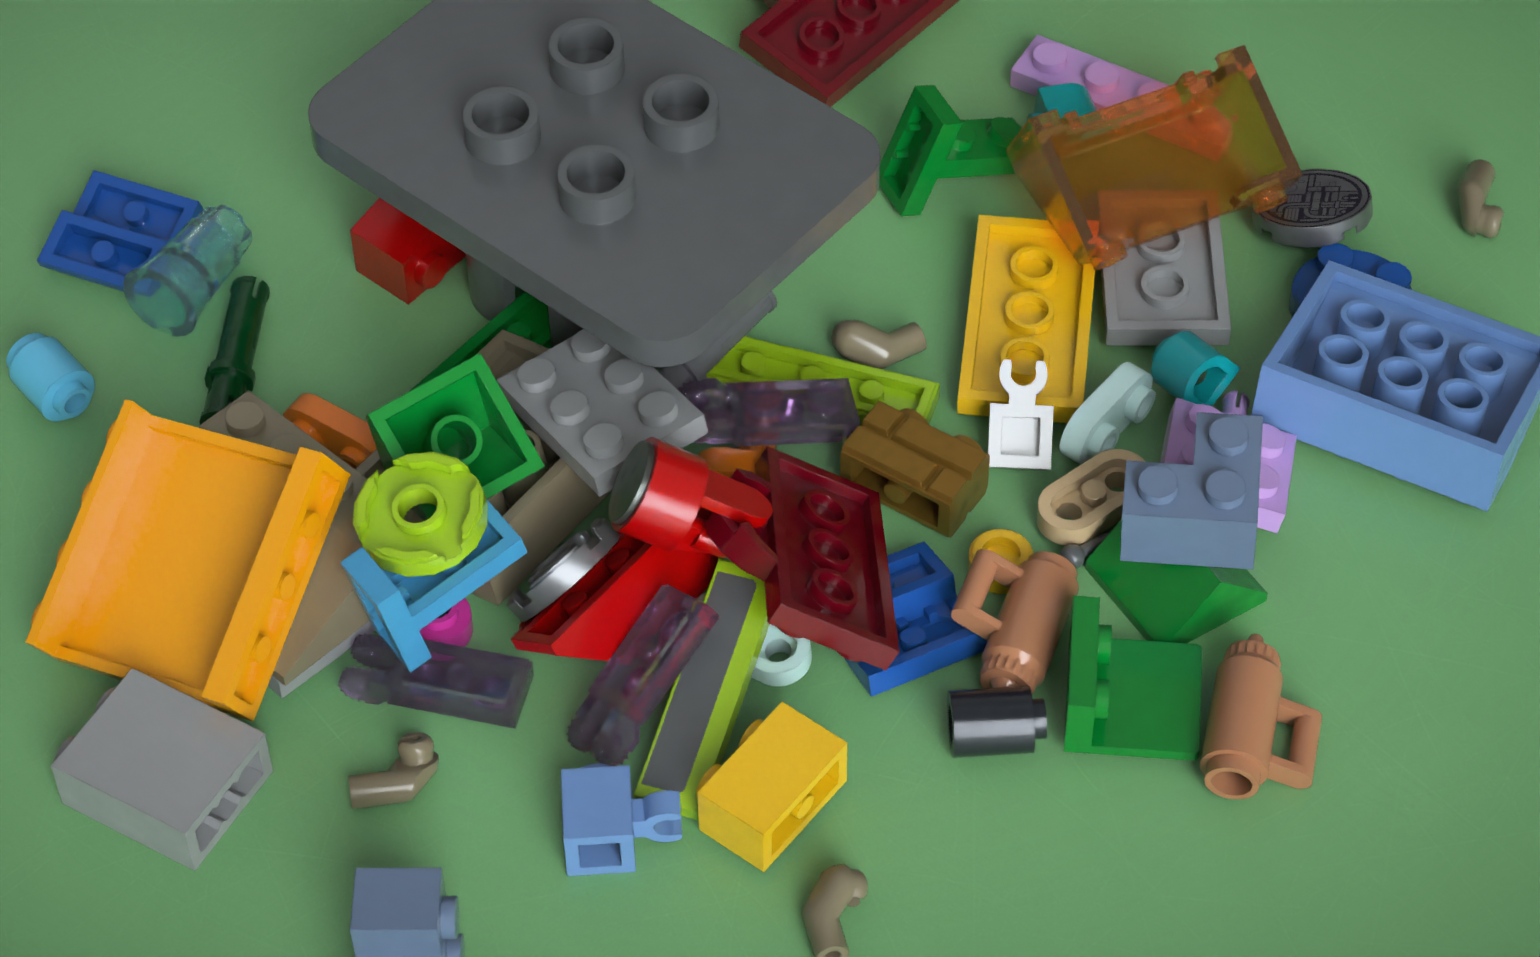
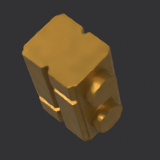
[840,401,990,538]

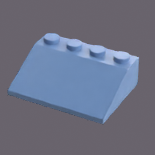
[1251,260,1540,512]

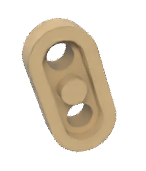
[1037,449,1146,546]

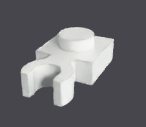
[988,359,1054,470]

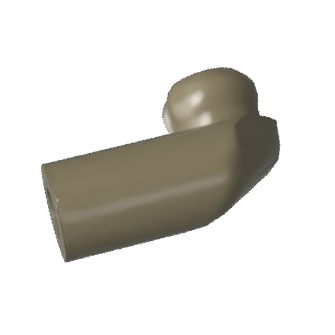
[1458,159,1504,238]
[831,320,927,369]
[348,732,439,809]
[802,864,868,957]

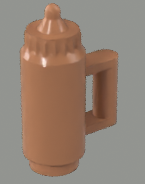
[951,549,1079,694]
[1200,634,1322,800]

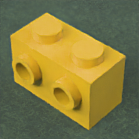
[696,702,847,872]

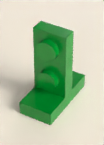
[879,85,1041,216]

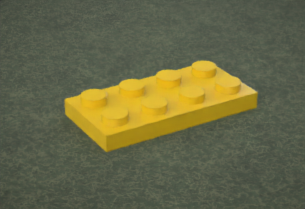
[957,214,1099,423]

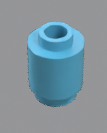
[6,333,95,421]

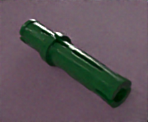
[199,276,270,425]

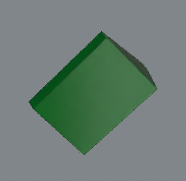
[366,353,545,521]
[1085,519,1268,643]

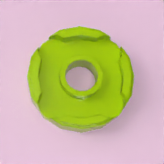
[353,452,488,577]

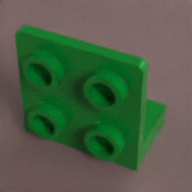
[1064,596,1202,761]

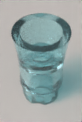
[123,204,252,337]

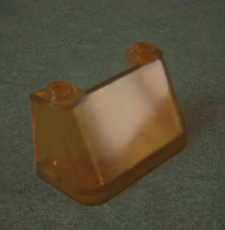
[1006,45,1303,270]

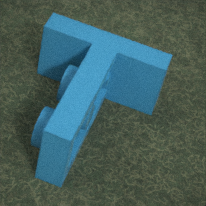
[340,499,528,673]

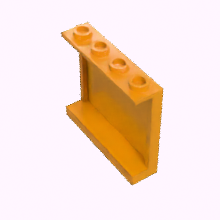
[25,399,351,722]

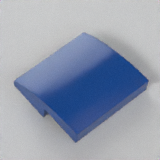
[37,170,205,299]
[844,541,987,697]

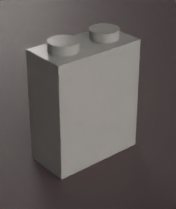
[51,668,273,871]

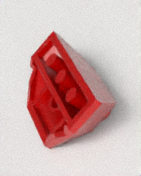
[511,507,718,664]

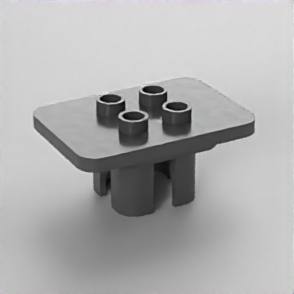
[308,0,880,367]

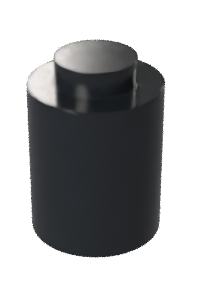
[947,686,1047,758]

